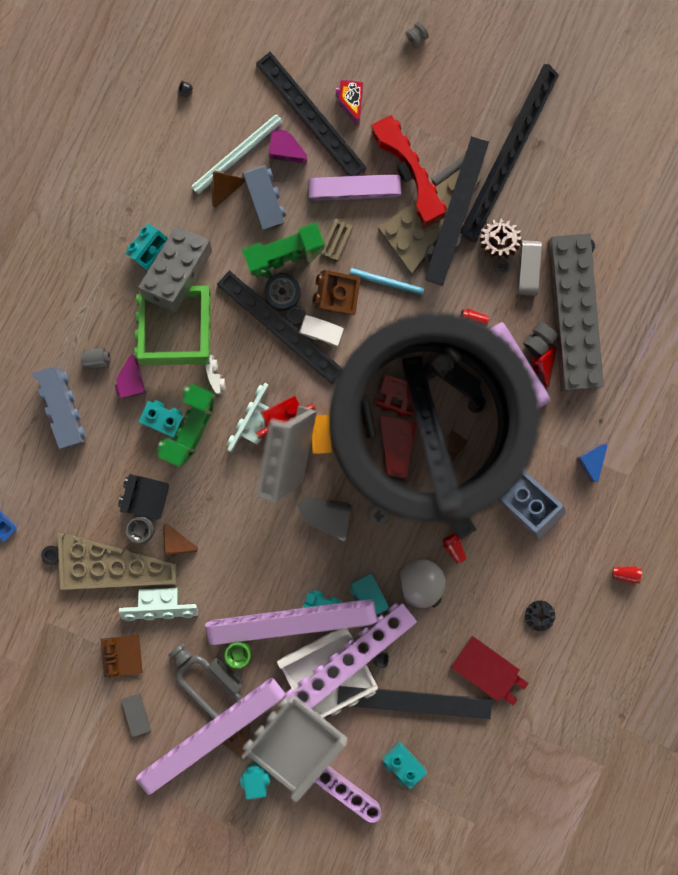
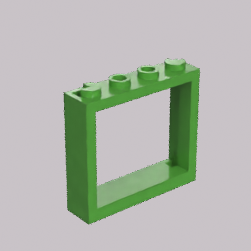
[134,285,211,366]

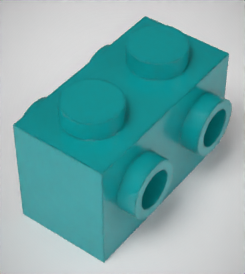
[125,223,168,271]
[138,399,184,438]
[382,740,427,789]
[241,762,271,799]

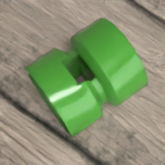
[225,641,252,668]

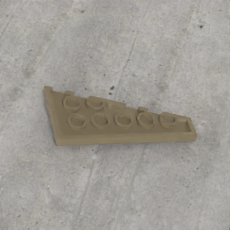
[378,170,482,275]
[58,532,177,590]

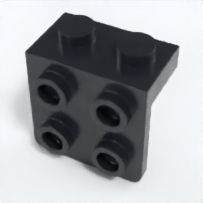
[118,474,169,520]

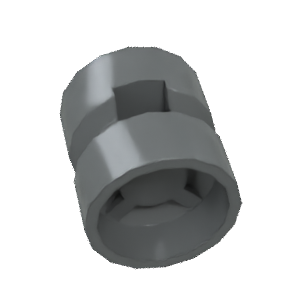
[522,322,559,358]
[126,517,155,543]

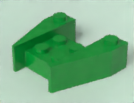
[242,222,325,278]
[157,383,215,467]

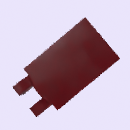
[450,636,529,706]

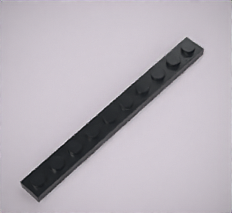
[460,64,559,242]
[402,356,462,514]

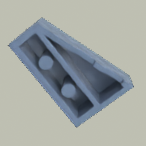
[243,165,286,229]

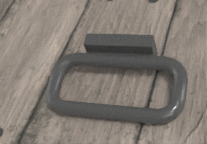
[175,655,244,720]

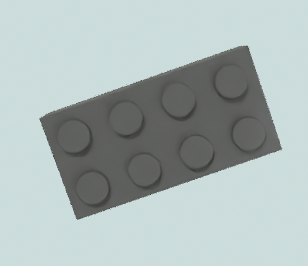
[138,226,212,313]

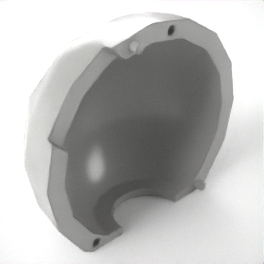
[399,559,446,608]

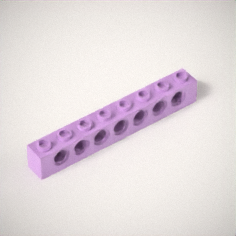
[283,602,417,709]

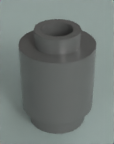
[81,348,111,369]

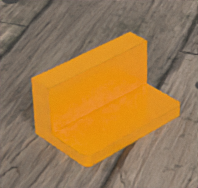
[312,415,332,454]

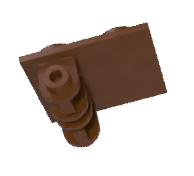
[101,635,143,678]

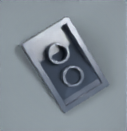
[500,471,566,540]

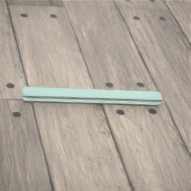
[191,114,282,194]

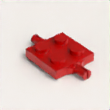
[255,395,316,439]

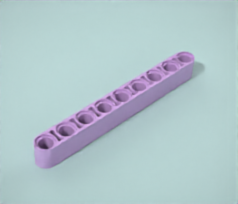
[205,600,377,645]
[135,678,285,795]

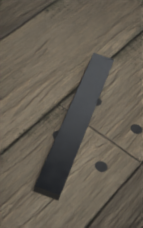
[256,51,366,176]
[425,136,489,286]
[217,270,342,384]
[337,686,492,719]

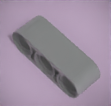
[517,240,542,296]

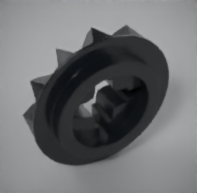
[525,600,556,631]

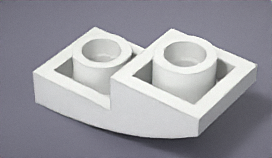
[299,315,344,347]
[205,355,225,395]

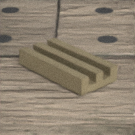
[320,218,353,261]

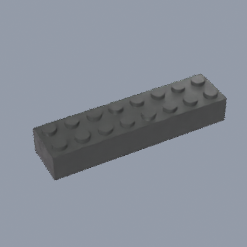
[548,234,604,391]

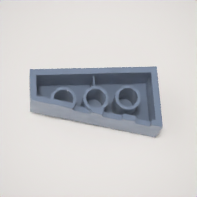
[32,367,86,449]

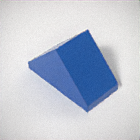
[577,444,608,482]

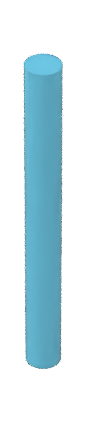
[349,268,424,296]

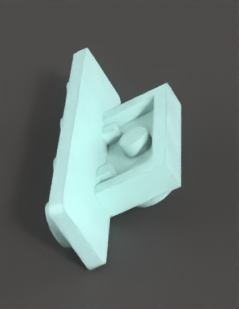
[226,383,269,452]
[119,588,198,621]

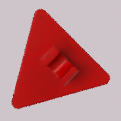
[531,346,557,387]

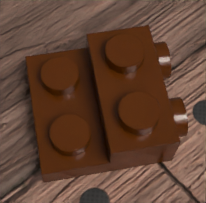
[312,270,361,315]

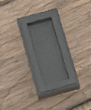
[121,693,151,737]

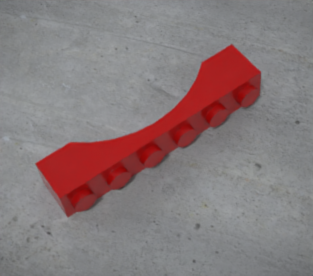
[371,115,447,228]

